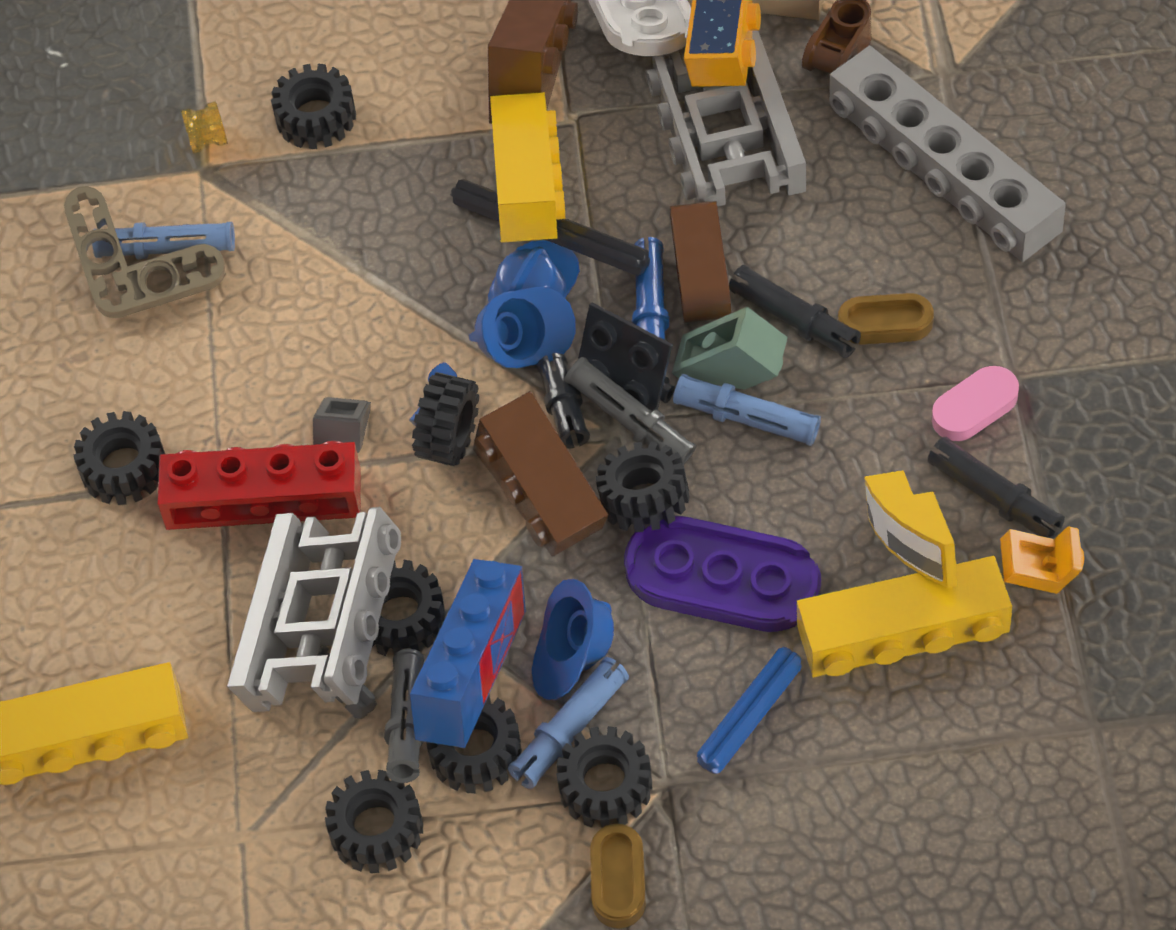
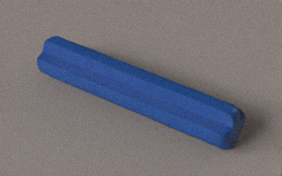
[697,647,802,774]

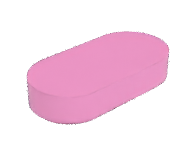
[932,366,1019,441]

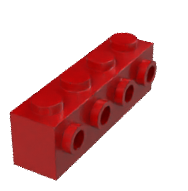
[157,441,361,530]

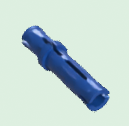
[632,237,669,340]

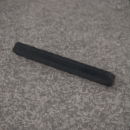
[450,179,651,276]

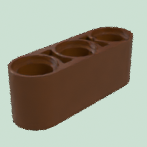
[670,201,731,323]

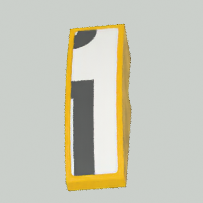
[864,470,958,588]

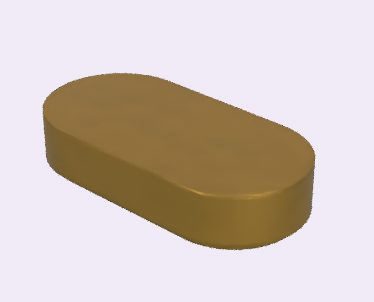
[838,293,934,345]
[590,824,646,928]

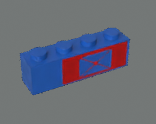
[410,559,526,748]

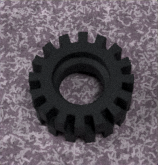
[271,63,356,149]
[412,372,479,467]
[73,411,165,505]
[596,442,690,532]
[372,560,446,656]
[426,694,522,794]
[556,726,652,828]
[325,770,423,873]

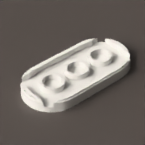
[588,0,691,56]

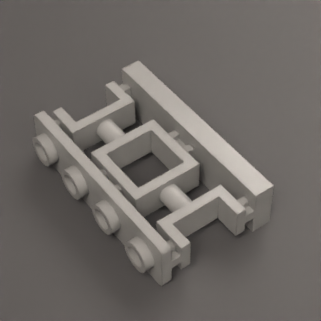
[646,31,806,206]
[227,507,401,712]

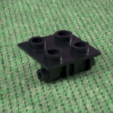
[578,302,675,412]

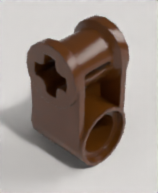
[802,0,872,74]

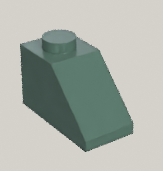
[672,307,788,390]

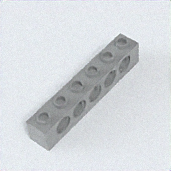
[829,45,1066,263]

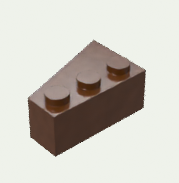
[488,0,578,124]
[473,391,608,557]

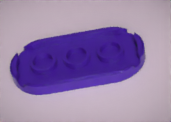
[624,516,821,632]

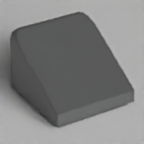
[313,397,371,453]

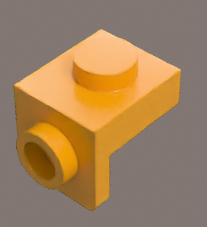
[1000,526,1084,594]

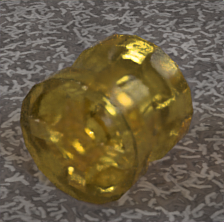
[181,101,228,154]

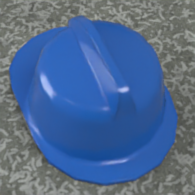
[488,240,580,302]
[468,287,576,368]
[532,579,614,700]

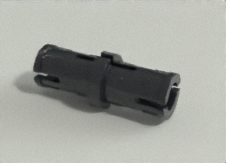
[537,353,590,449]

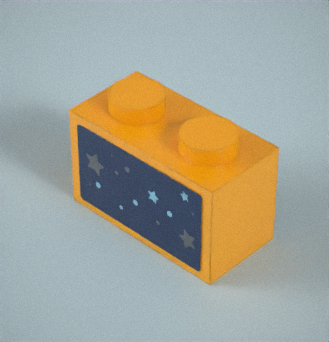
[684,0,761,87]

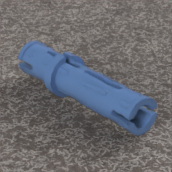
[92,222,235,260]
[673,374,821,446]
[508,657,629,789]

